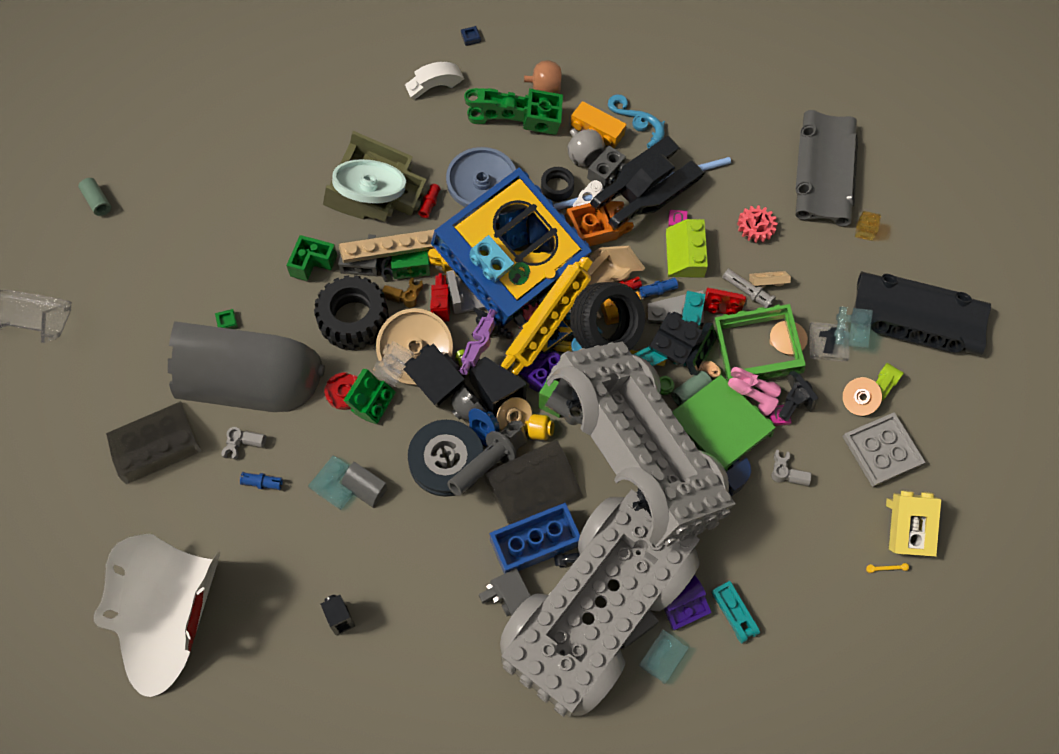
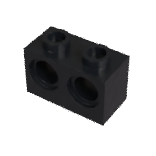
[320,594,355,635]

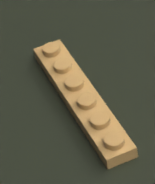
[339,229,435,263]

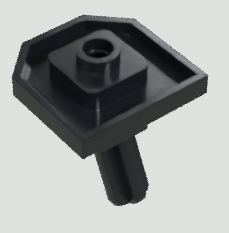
[778,370,818,421]

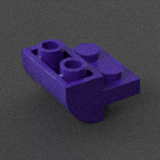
[518,351,561,392]
[664,575,711,630]

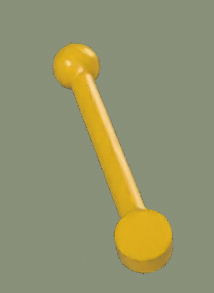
[866,563,909,573]

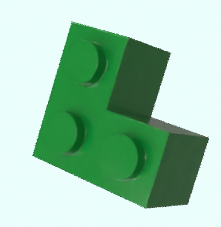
[286,235,338,281]

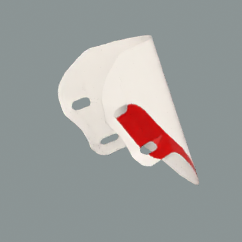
[94,534,220,697]

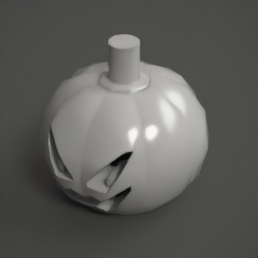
[567,128,605,167]

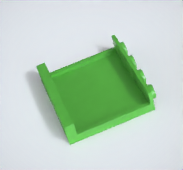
[672,375,776,472]

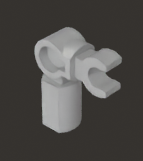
[221,427,266,460]
[771,450,811,486]

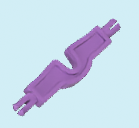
[460,309,497,375]

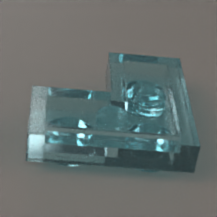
[308,455,353,510]

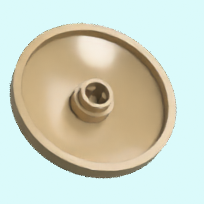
[376,308,453,385]

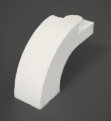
[405,62,464,100]

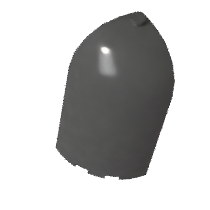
[168,321,325,412]

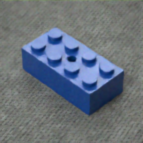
[489,503,580,574]

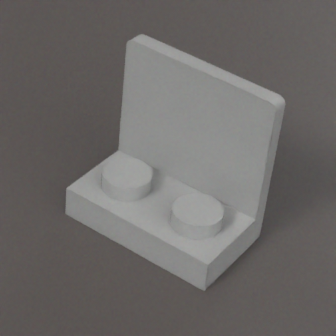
[446,270,485,314]

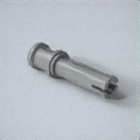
[722,268,776,308]

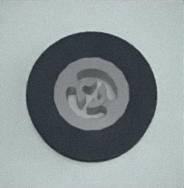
[408,419,483,497]

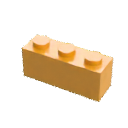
[571,101,627,149]

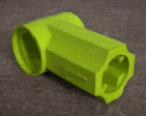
[875,363,904,401]

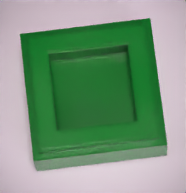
[215,309,238,329]

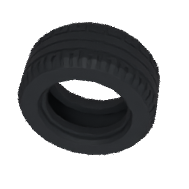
[570,282,645,351]

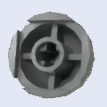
[451,383,489,421]

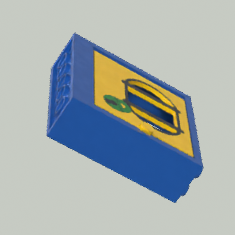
[431,167,591,327]

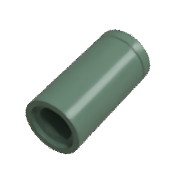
[78,178,111,216]
[671,370,712,406]

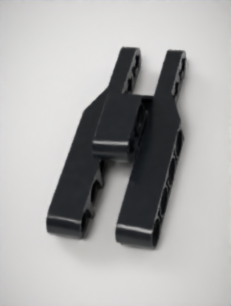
[590,136,705,230]

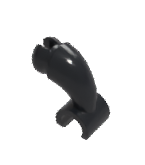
[378,256,393,282]
[554,552,580,568]

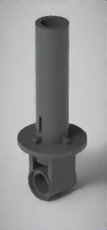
[447,421,528,496]

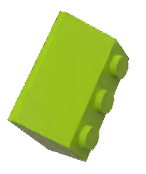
[666,219,708,278]

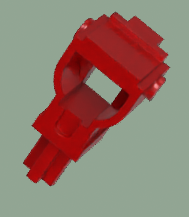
[430,273,450,322]

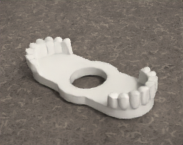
[573,180,604,207]

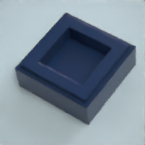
[461,26,481,46]

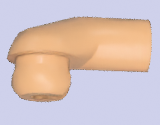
[701,361,721,378]

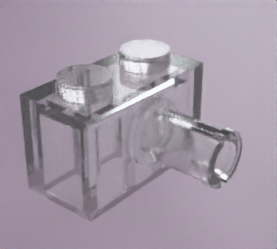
[373,341,414,388]

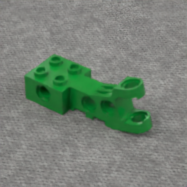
[464,88,563,135]

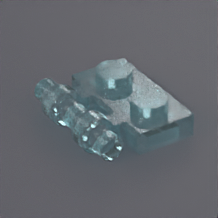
[834,307,873,348]

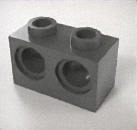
[587,146,626,189]

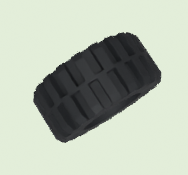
[314,275,389,350]

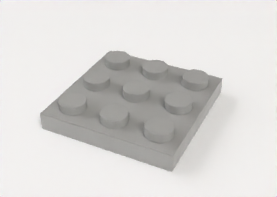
[842,412,926,487]

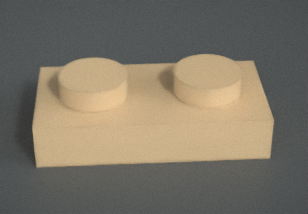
[749,271,791,288]

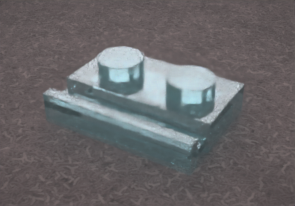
[639,630,688,684]

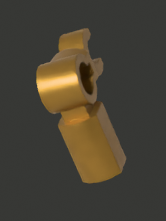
[382,278,423,308]

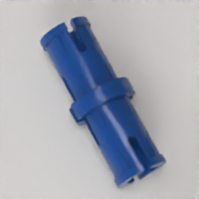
[640,278,678,298]
[240,472,283,490]

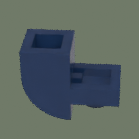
[726,458,751,496]

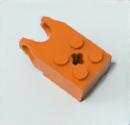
[564,201,634,246]

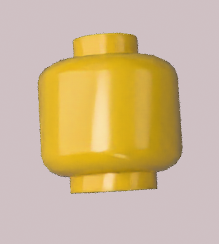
[524,414,554,440]

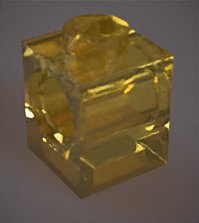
[855,211,881,241]

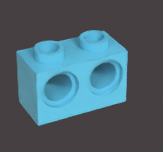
[469,235,514,283]

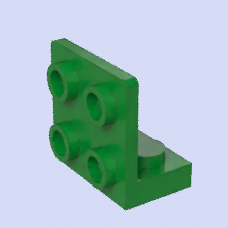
[391,250,430,280]

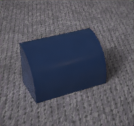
[527,213,551,253]

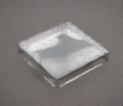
[809,322,849,361]

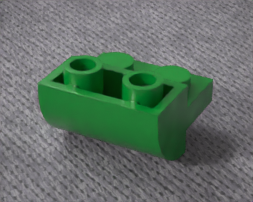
[343,369,396,424]

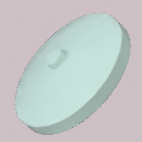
[332,160,406,203]

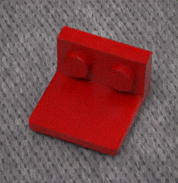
[704,287,746,315]

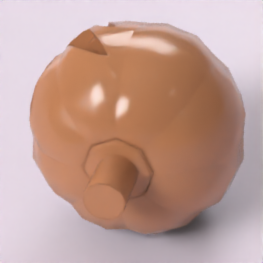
[524,60,561,94]

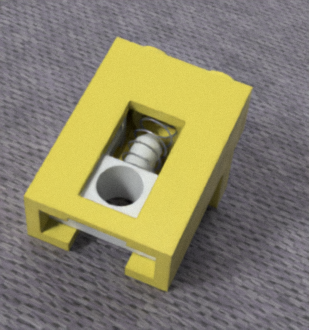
[886,490,941,556]

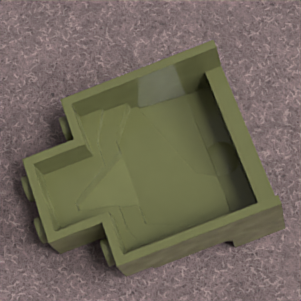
[323,131,427,222]

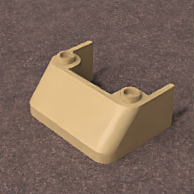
[570,246,645,319]

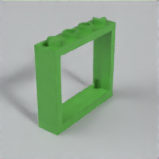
[715,304,806,380]

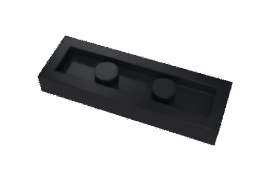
[686,323,717,376]

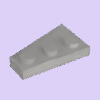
[647,290,704,326]

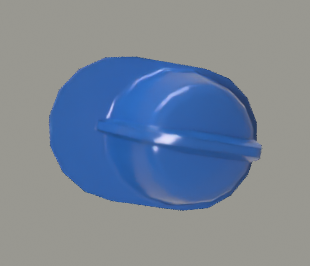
[469,408,500,446]

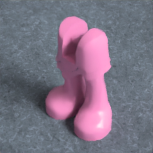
[728,367,781,416]

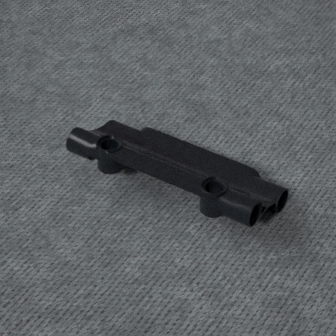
[850,271,991,355]

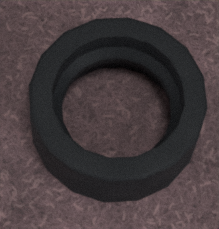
[541,167,574,202]

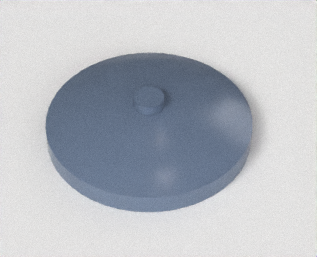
[446,147,516,207]

